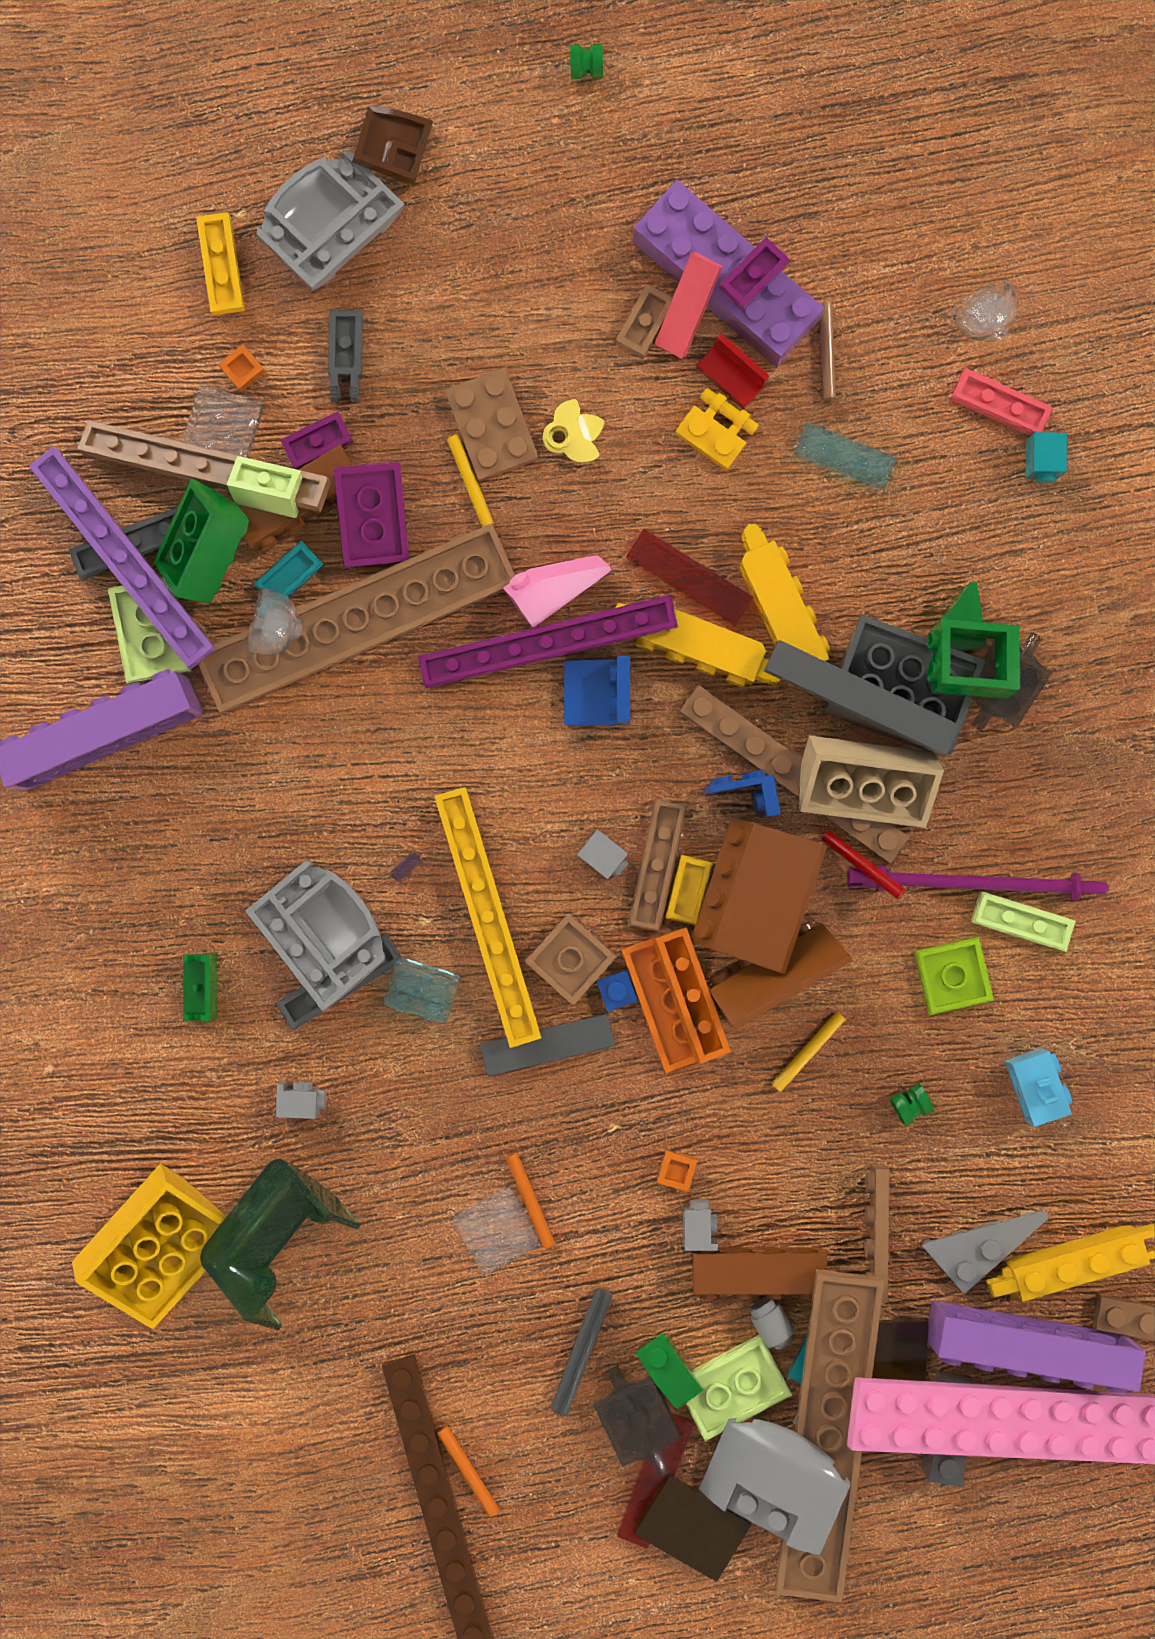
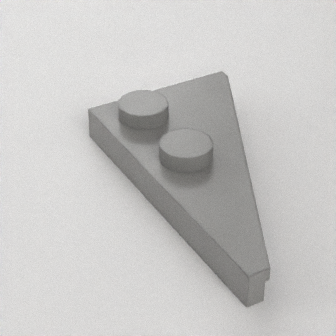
[920,1210,1050,1294]

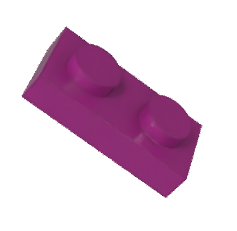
[719,237,790,311]
[280,411,354,470]

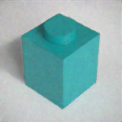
[1025,432,1067,484]

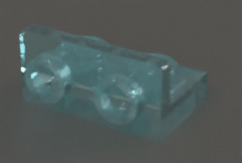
[383,956,461,1023]

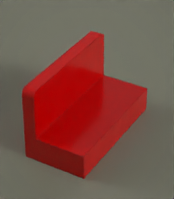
[696,333,769,410]

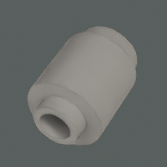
[749,1298,795,1350]

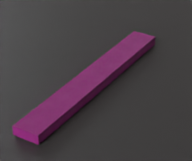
[418,595,679,689]

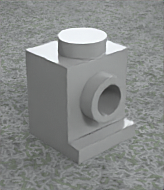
[276,1080,327,1119]
[683,1199,718,1251]

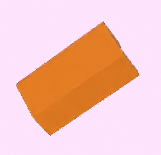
[620,927,731,1073]

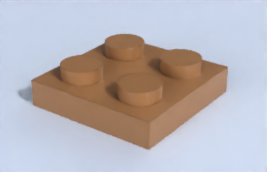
[524,913,617,1005]

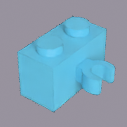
[1005,1048,1072,1127]

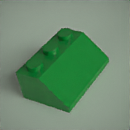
[154,479,249,604]

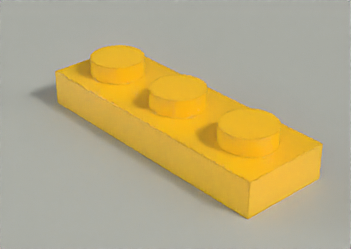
[196,212,245,316]

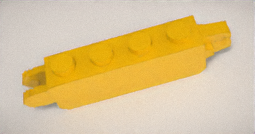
[739,524,831,662]
[615,603,781,688]
[986,1224,1155,1302]

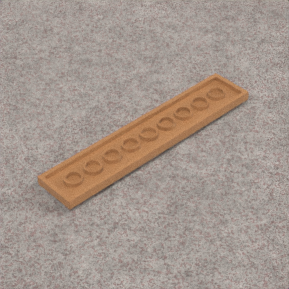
[198,523,515,714]
[775,1269,884,1603]

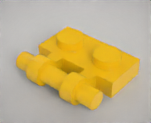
[675,388,759,471]

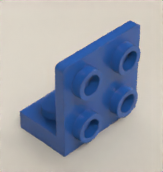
[564,656,630,726]
[703,770,780,818]

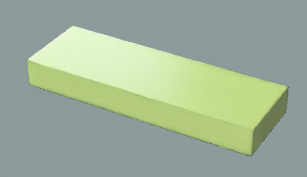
[970,891,1076,952]

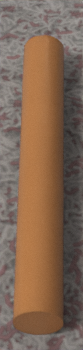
[820,301,836,401]

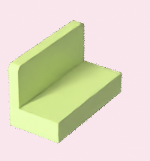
[227,456,303,518]

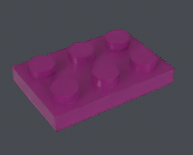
[333,461,409,567]

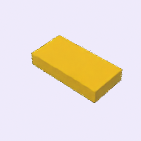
[665,855,713,925]

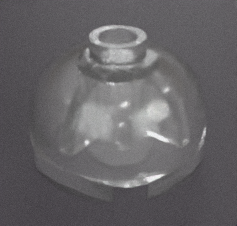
[949,279,1018,342]
[247,588,303,656]

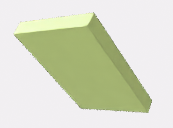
[108,578,193,685]
[686,1335,792,1441]

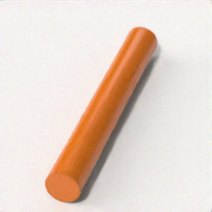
[505,1152,555,1248]
[436,1425,500,1517]

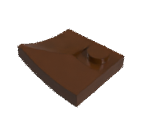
[352,105,433,185]

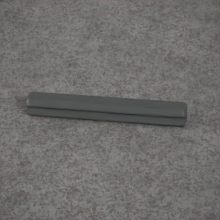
[551,1288,612,1416]

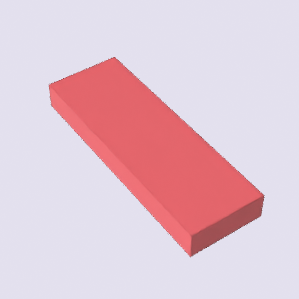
[655,252,723,359]
[950,368,1053,436]

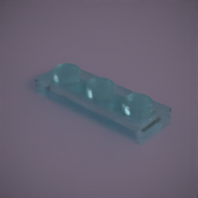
[793,422,897,490]

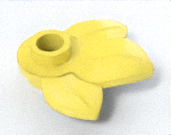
[543,399,605,463]

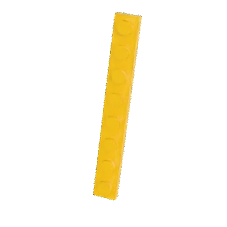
[434,787,542,1048]

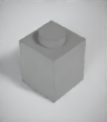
[577,829,629,879]

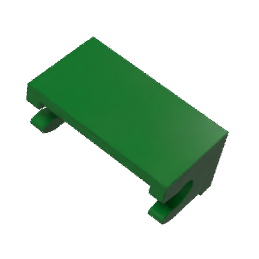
[183,954,217,1022]

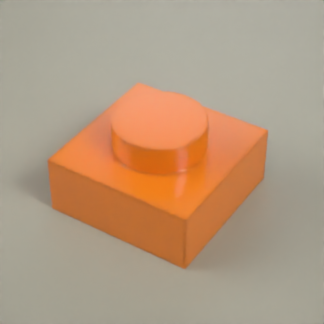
[218,344,265,392]
[656,1149,698,1192]

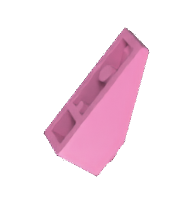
[503,555,612,628]

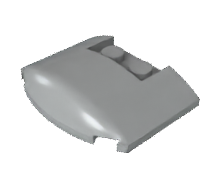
[256,151,405,291]
[246,861,385,1012]
[699,1418,851,1555]

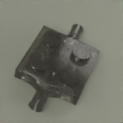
[971,632,1053,732]
[593,1365,683,1477]

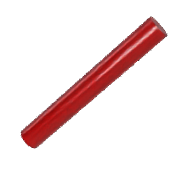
[822,831,906,900]

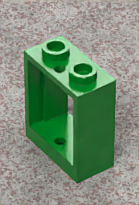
[927,619,1020,699]

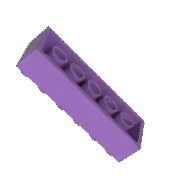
[632,180,824,368]
[0,669,205,791]
[927,1300,1146,1394]

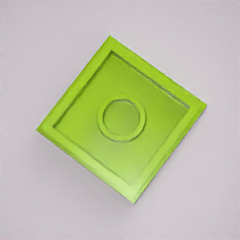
[914,936,994,1015]

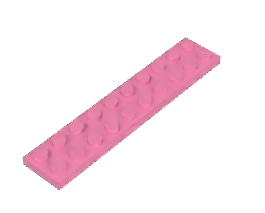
[847,1378,1155,1464]

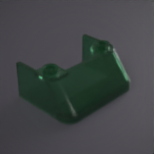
[200,1159,361,1330]

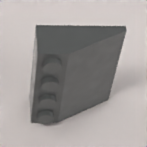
[822,614,985,757]

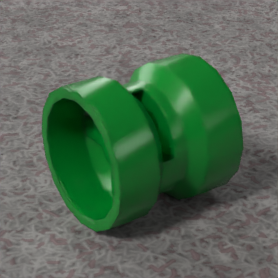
[570,43,603,79]
[889,1082,935,1127]

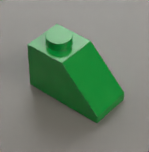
[939,582,987,653]
[635,1333,704,1410]

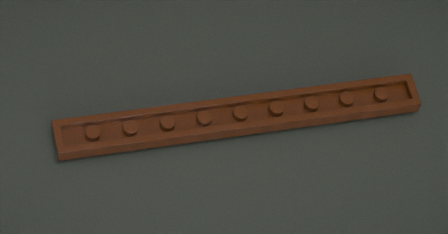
[382,1354,494,1639]

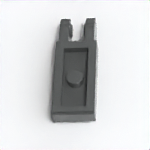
[328,310,364,403]

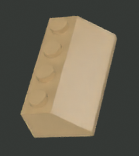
[799,735,944,828]

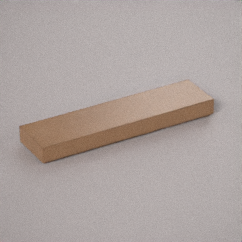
[628,798,687,932]

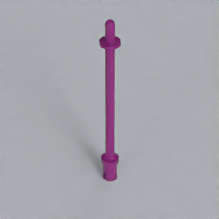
[847,865,1109,901]

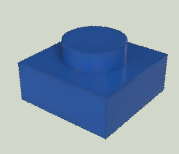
[596,969,638,1012]

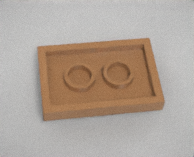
[444,367,539,482]

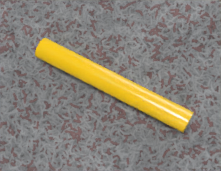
[447,435,495,527]
[771,1011,846,1092]

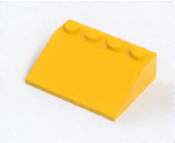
[72,1163,241,1329]

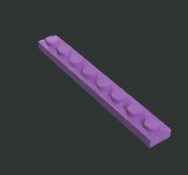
[29,446,216,669]

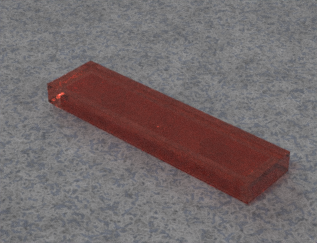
[626,529,753,626]
[617,1409,694,1549]

